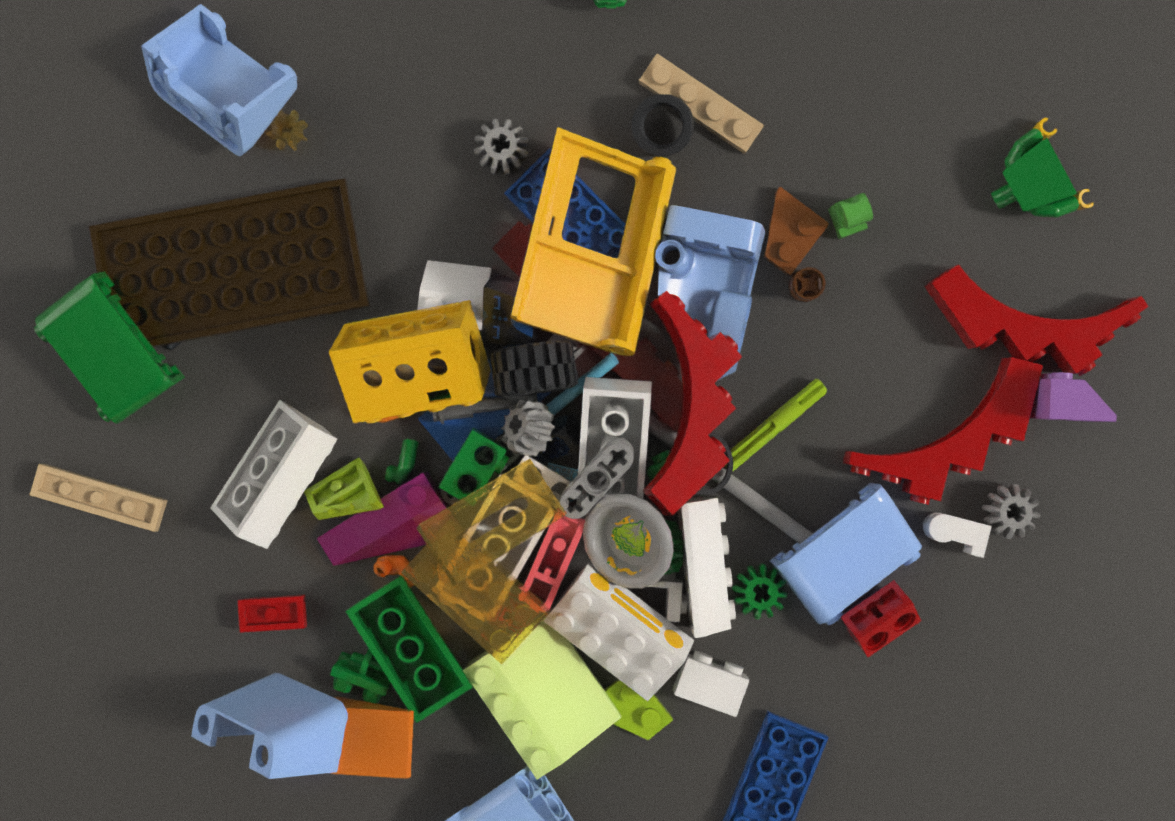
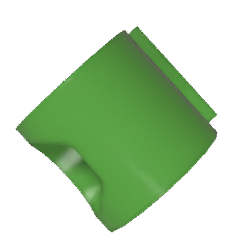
[828,193,873,239]

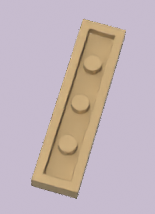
[639,54,764,154]
[30,464,167,532]

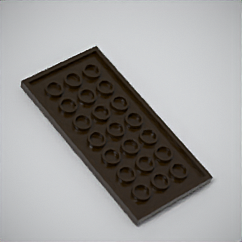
[89,178,370,348]

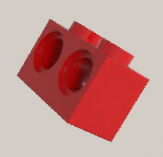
[840,580,921,658]

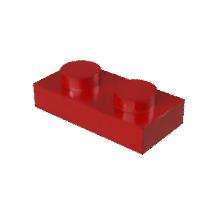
[238,594,307,633]

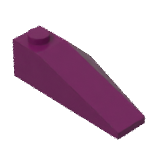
[317,471,461,566]

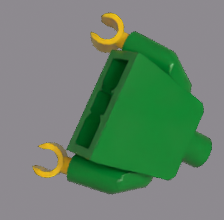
[991,117,1094,218]

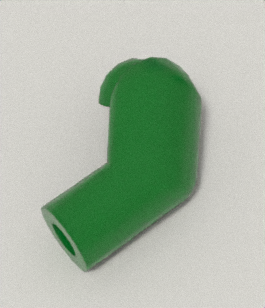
[385,439,418,485]

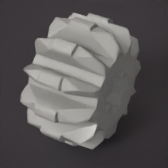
[474,119,528,175]
[501,399,555,456]
[982,484,1041,539]

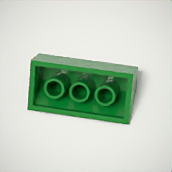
[345,575,473,723]

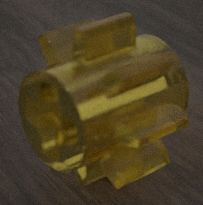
[266,110,308,151]

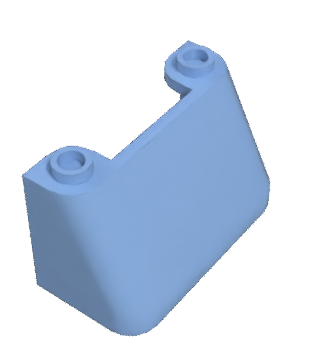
[141,4,297,156]
[769,483,922,626]

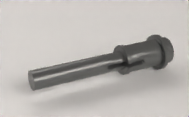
[432,394,538,424]

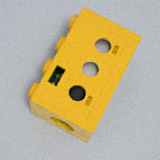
[329,300,491,423]

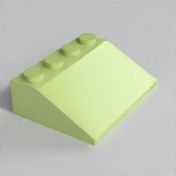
[463,610,622,780]

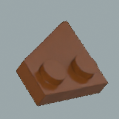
[763,187,829,276]

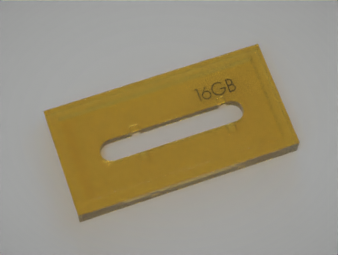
[417,459,567,586]

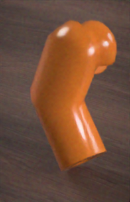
[373,555,423,588]

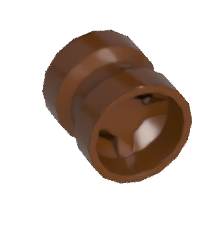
[788,267,826,302]

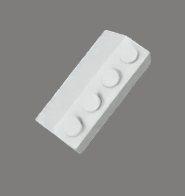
[210,400,337,549]
[678,496,736,638]

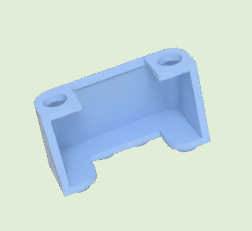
[191,673,348,779]

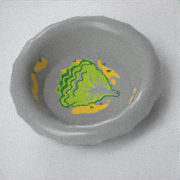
[582,494,674,589]

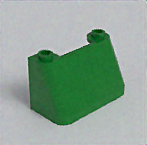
[34,271,185,424]

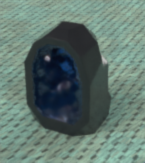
[532,415,581,462]

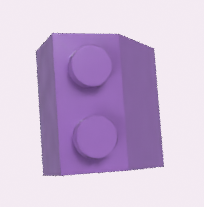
[1030,372,1117,422]

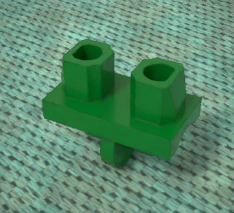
[330,649,391,704]

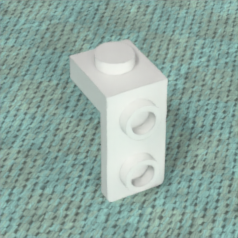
[647,573,687,622]

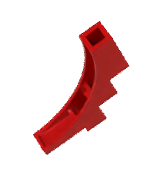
[924,264,1149,376]
[642,291,742,515]
[843,357,1043,505]

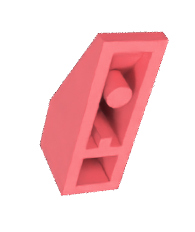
[518,507,585,612]

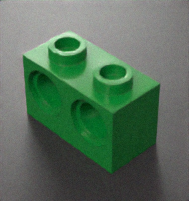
[439,428,509,507]

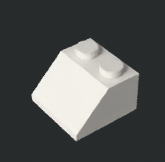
[417,260,492,332]

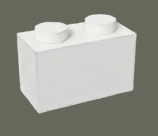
[672,651,749,717]

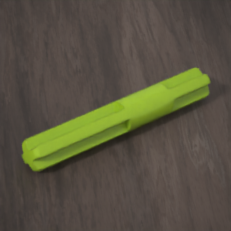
[725,379,827,471]

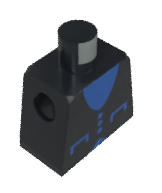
[482,273,541,345]

